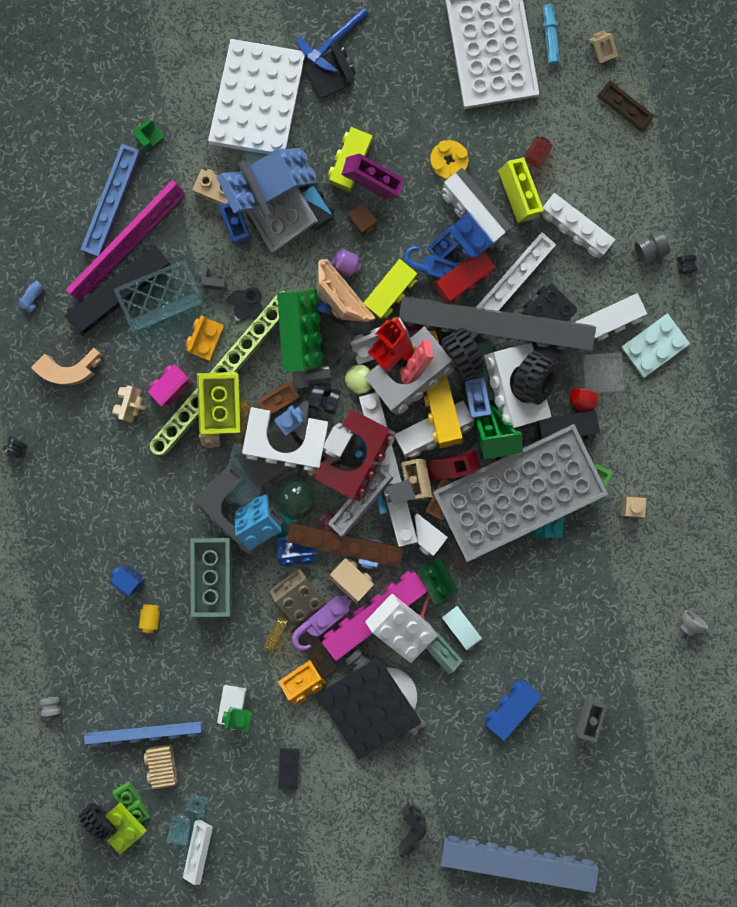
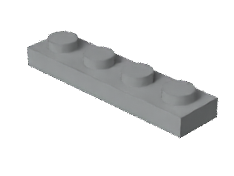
[328,465,394,537]

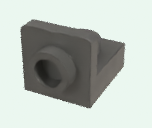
[199,266,227,291]

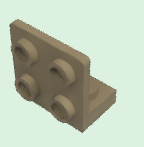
[269,567,326,626]

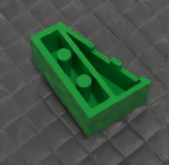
[473,404,523,459]

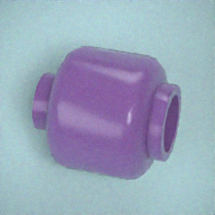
[331,249,361,278]

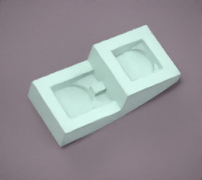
[442,606,482,650]

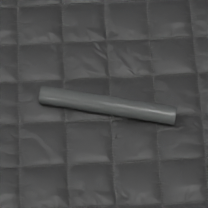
[238,160,271,218]

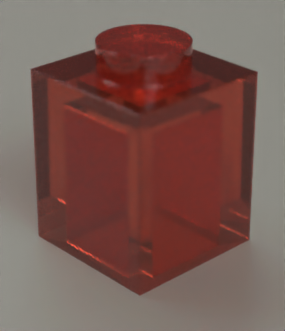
[524,136,553,169]

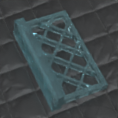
[114,259,204,332]

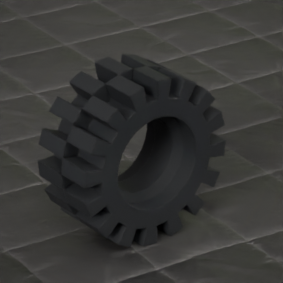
[78,803,115,841]

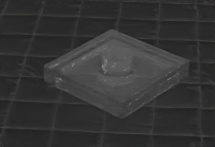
[582,353,624,393]

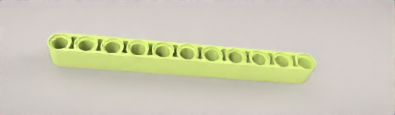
[150,291,285,455]

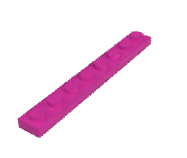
[66,180,185,303]

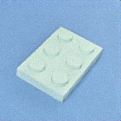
[620,313,690,378]

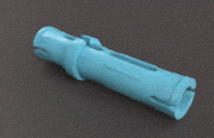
[542,4,560,65]

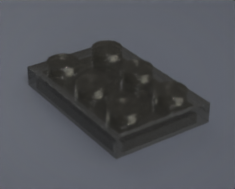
[235,427,299,489]

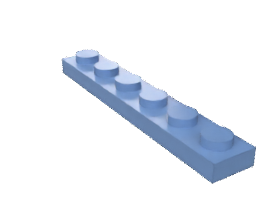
[80,144,141,257]
[84,721,204,747]

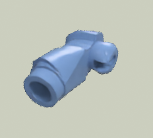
[19,280,45,313]

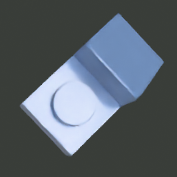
[465,378,491,418]

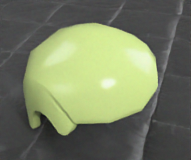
[345,365,373,395]

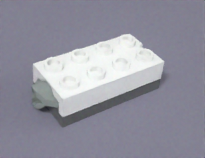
[442,168,512,251]

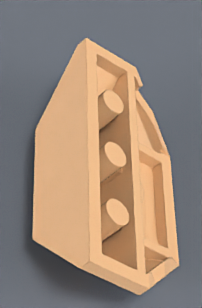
[317,259,375,322]

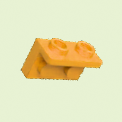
[185,315,224,361]
[278,660,326,705]

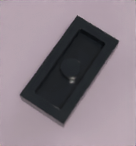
[278,748,299,789]

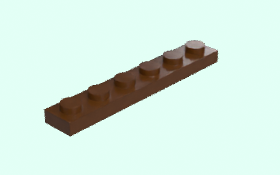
[286,522,404,567]

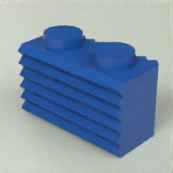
[219,203,252,246]
[109,566,145,596]

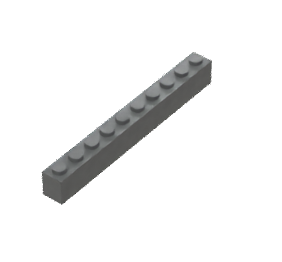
[399,296,596,353]

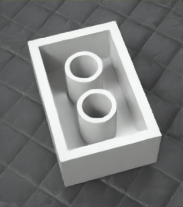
[365,594,438,663]

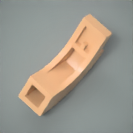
[31,348,103,386]

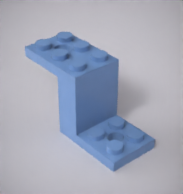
[216,148,317,213]

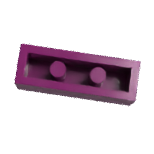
[341,153,404,199]

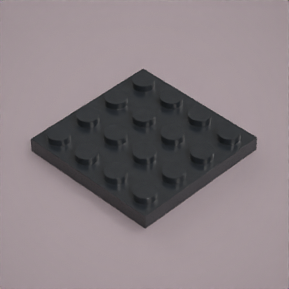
[316,656,422,760]

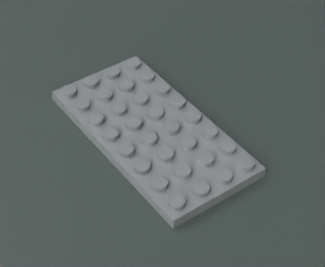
[433,424,608,562]

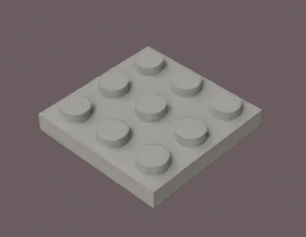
[247,188,318,253]

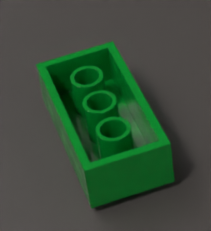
[277,289,323,371]

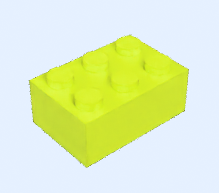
[197,372,240,434]

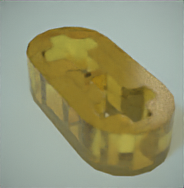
[263,615,289,652]

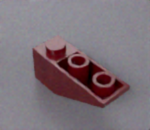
[426,450,481,480]

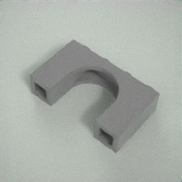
[364,326,456,415]

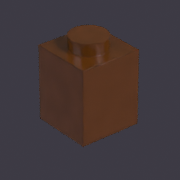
[348,203,377,236]

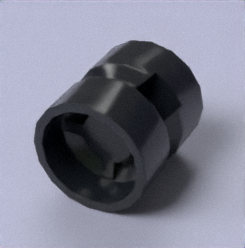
[309,384,341,415]

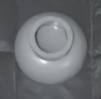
[681,610,708,636]

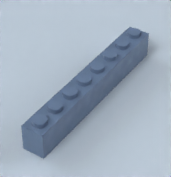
[440,836,599,893]

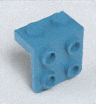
[235,495,281,550]

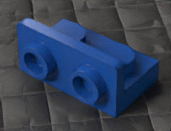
[448,212,494,259]
[276,536,318,567]

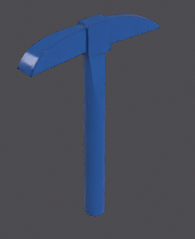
[297,8,368,72]

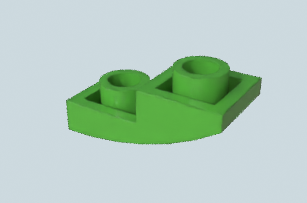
[113,781,150,823]

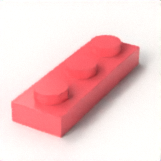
[400,340,434,384]

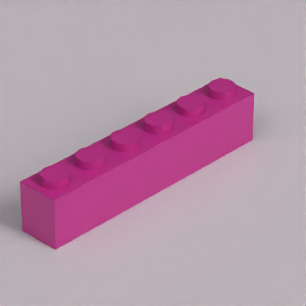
[322,571,427,661]

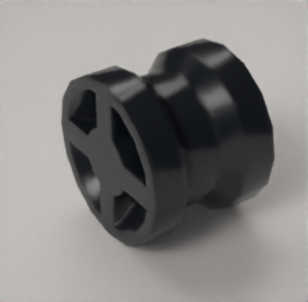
[677,255,698,274]
[2,436,27,458]

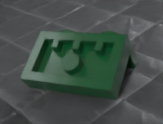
[417,558,458,605]

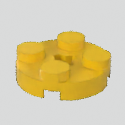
[430,140,468,179]

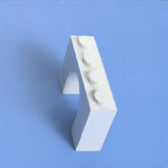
[484,343,551,428]
[242,407,328,471]

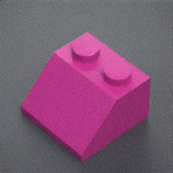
[148,364,194,409]

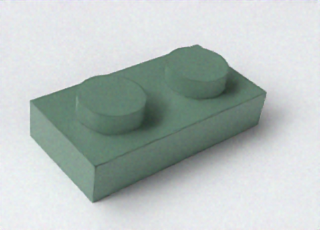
[426,632,463,674]

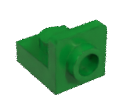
[221,707,253,732]

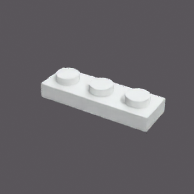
[183,820,213,885]

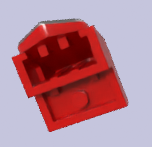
[368,317,414,372]

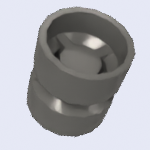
[634,231,670,265]

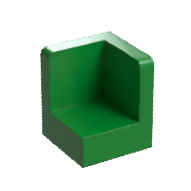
[132,118,164,152]

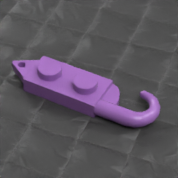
[292,595,352,651]

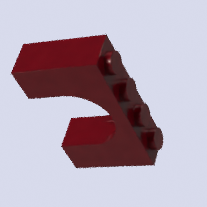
[314,409,396,501]

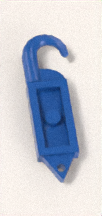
[404,246,459,279]

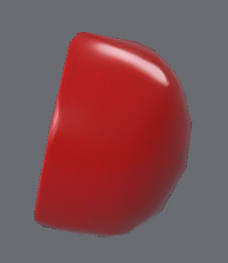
[569,389,599,412]

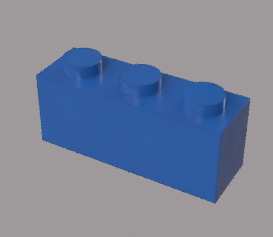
[485,679,542,741]

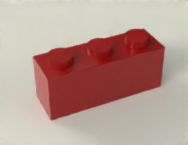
[432,252,495,303]

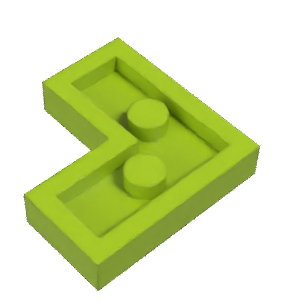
[105,802,147,854]

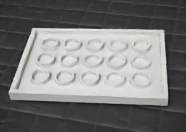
[445,0,539,109]
[208,39,305,154]

